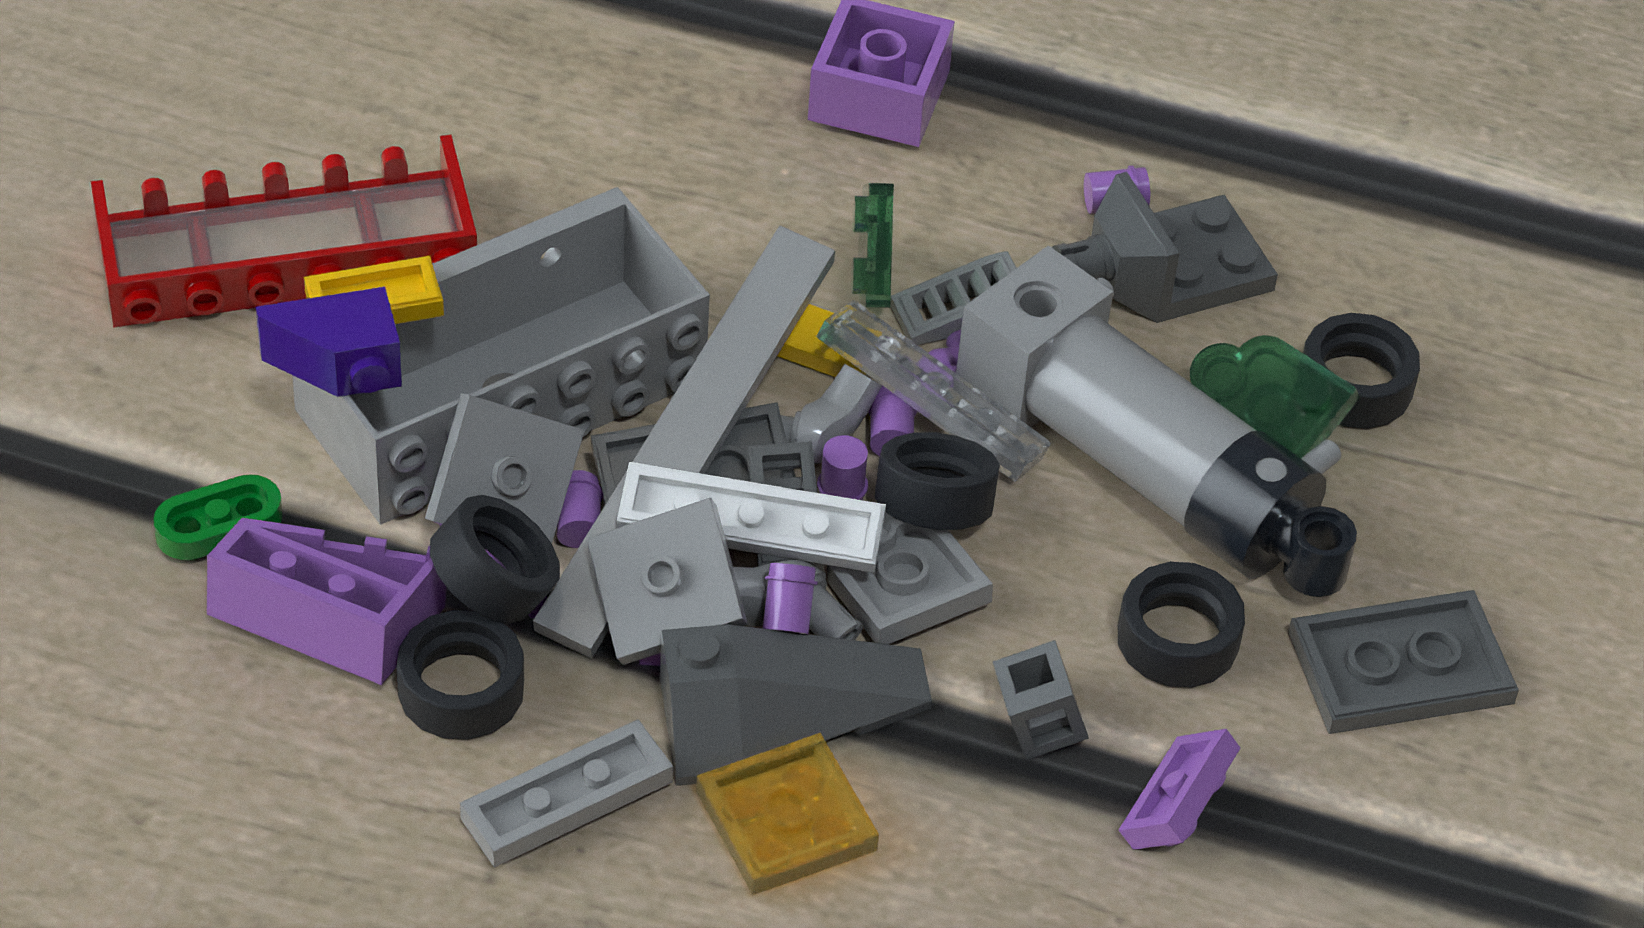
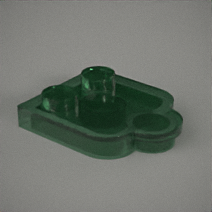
[851,183,894,308]
[1190,335,1360,458]

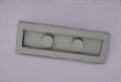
[460,719,673,867]

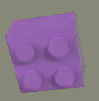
[808,0,955,147]

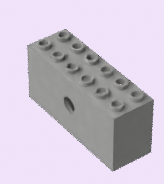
[292,187,710,525]

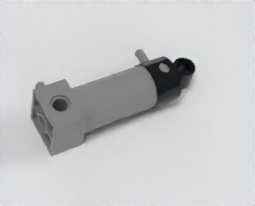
[954,245,1357,597]

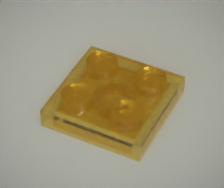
[696,733,879,895]

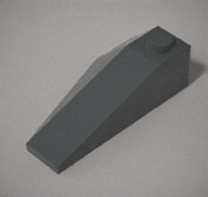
[660,624,932,786]

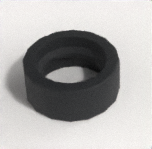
[1299,312,1420,429]
[874,432,1000,530]
[430,495,560,623]
[1117,561,1245,688]
[397,610,524,740]

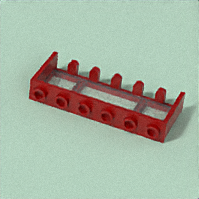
[91,134,477,328]

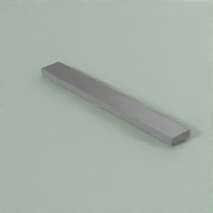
[533,225,835,659]

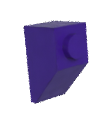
[256,287,402,397]

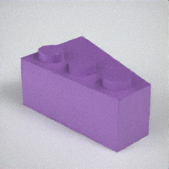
[207,518,446,685]

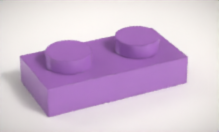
[1118,729,1241,850]

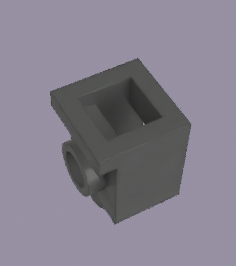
[992,640,1089,760]

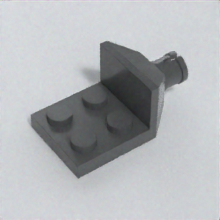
[1052,171,1278,323]

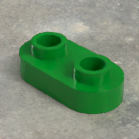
[154,474,283,560]

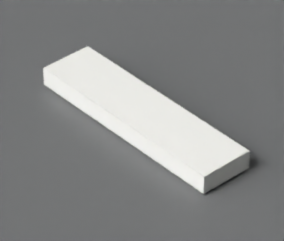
[617,462,886,573]

